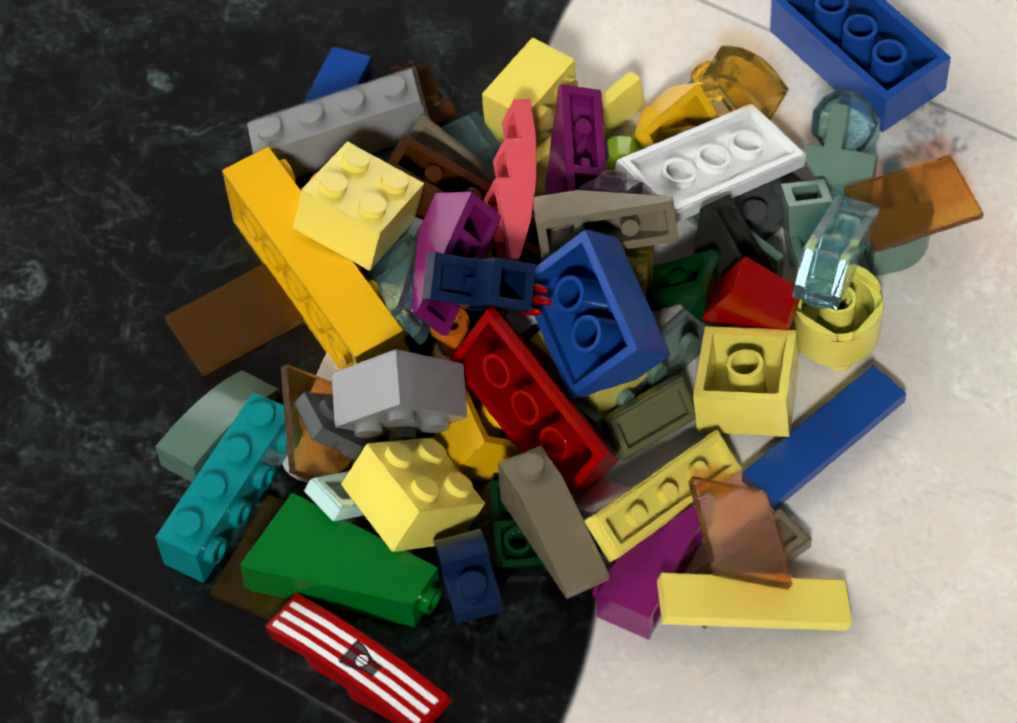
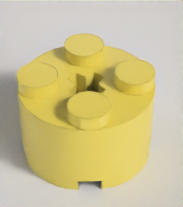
[790,262,884,371]

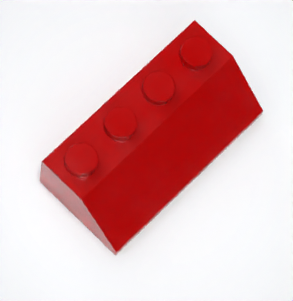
[449,306,620,498]

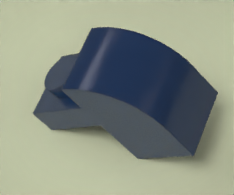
[422,252,536,312]
[433,528,504,624]

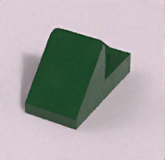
[642,249,720,323]

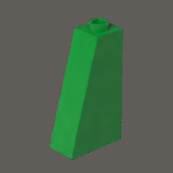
[240,493,442,627]

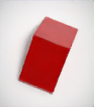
[702,256,802,330]

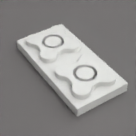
[615,103,807,223]

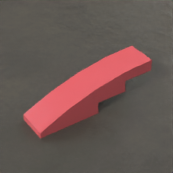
[483,99,536,261]

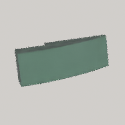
[155,370,280,482]

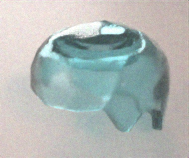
[811,90,881,153]

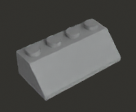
[247,66,429,178]

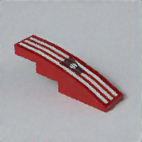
[265,593,451,723]

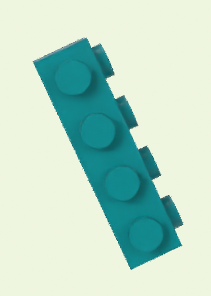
[155,392,299,583]

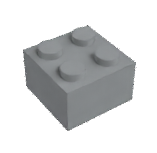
[331,349,468,442]

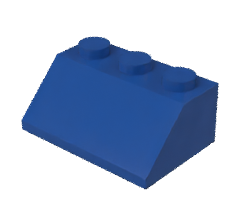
[532,230,671,399]

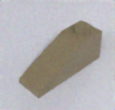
[533,190,679,262]
[498,446,609,599]

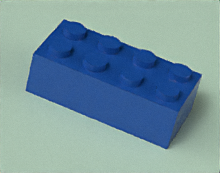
[770,0,951,133]

